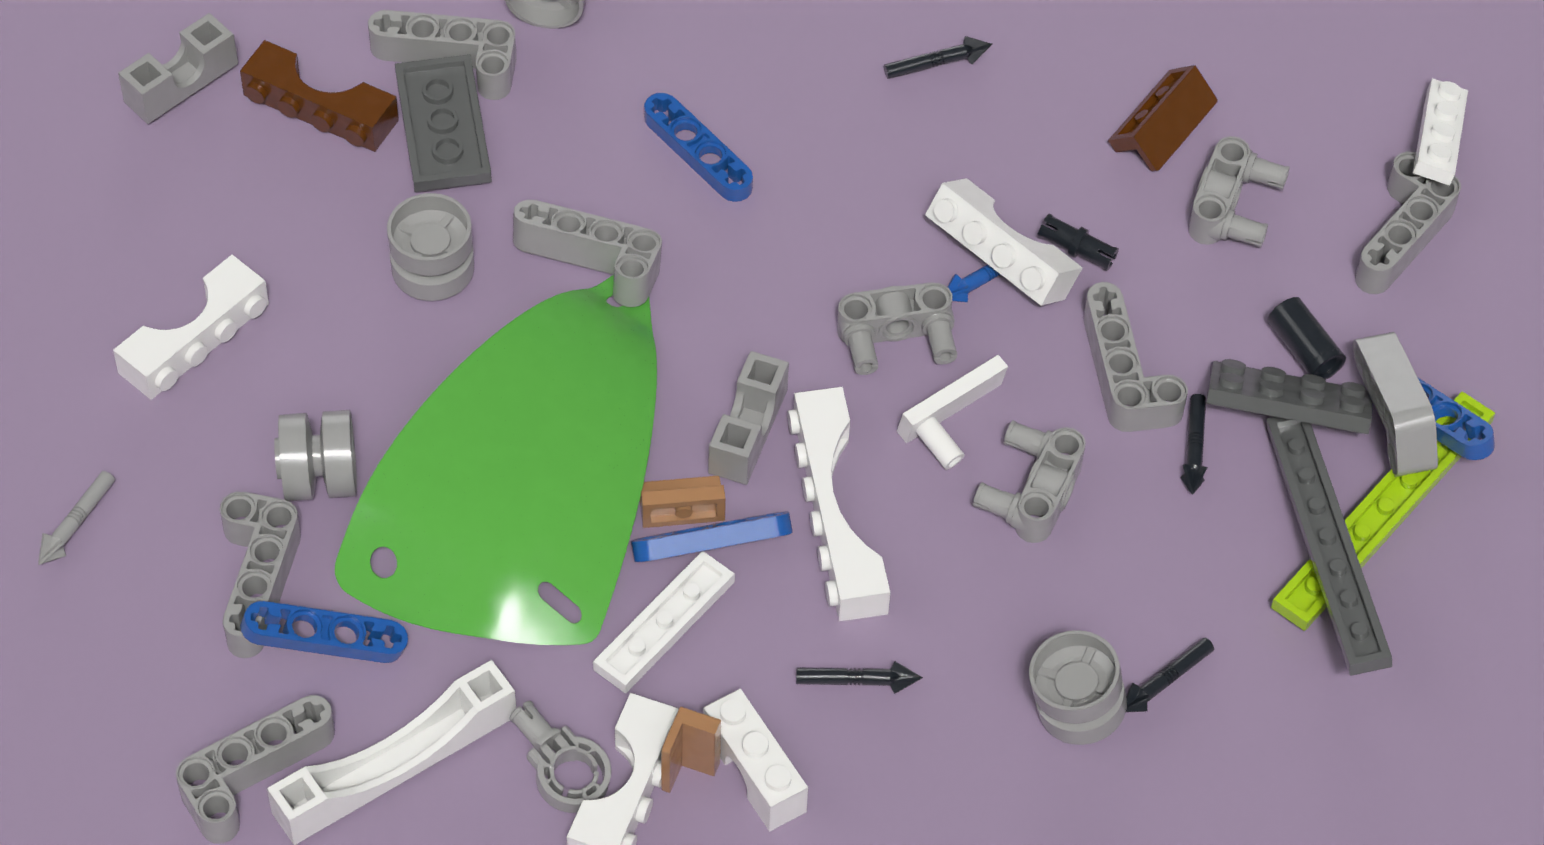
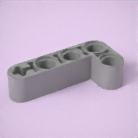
[368,10,517,100]
[1355,151,1461,294]
[513,200,662,307]
[1084,282,1188,432]
[1353,332,1438,477]
[219,491,301,658]
[176,695,335,843]

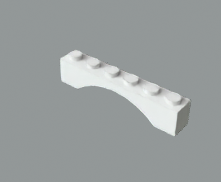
[787,387,890,621]
[267,660,516,845]

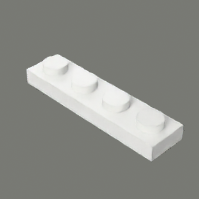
[1413,78,1468,186]
[593,551,735,694]

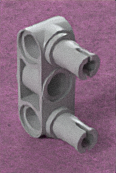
[1189,136,1290,248]
[837,282,957,375]
[973,420,1086,543]

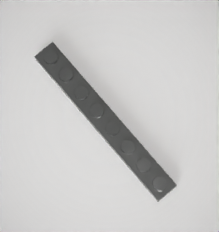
[1267,417,1392,676]

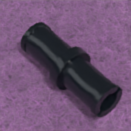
[1038,213,1119,271]

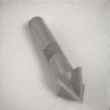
[38,471,115,565]

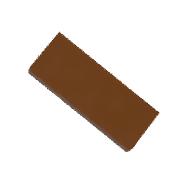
[1108,65,1218,172]

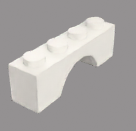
[925,178,1083,306]
[113,255,269,400]
[567,693,679,845]

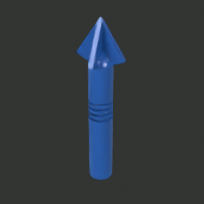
[948,265,1001,302]

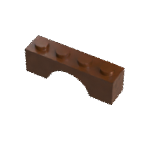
[240,40,399,152]

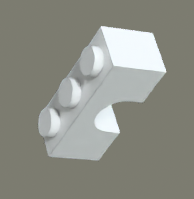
[703,688,808,832]

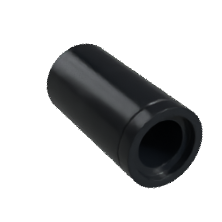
[1268,297,1346,380]

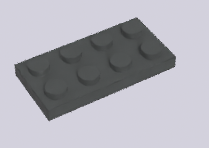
[395,54,492,192]
[1206,359,1372,434]

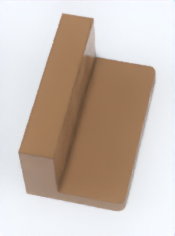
[640,476,726,528]
[661,706,721,793]

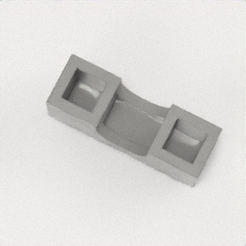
[118,13,238,124]
[708,351,789,485]

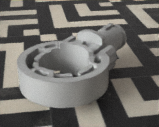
[510,701,611,813]

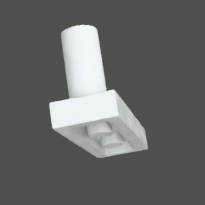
[897,355,1008,470]

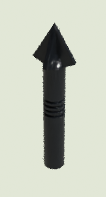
[884,36,992,79]
[1180,394,1207,495]
[1126,638,1214,712]
[796,661,923,694]

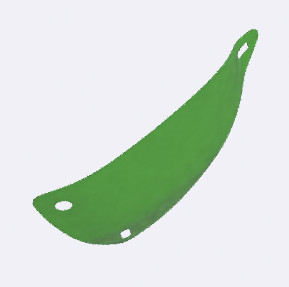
[335,275,657,645]

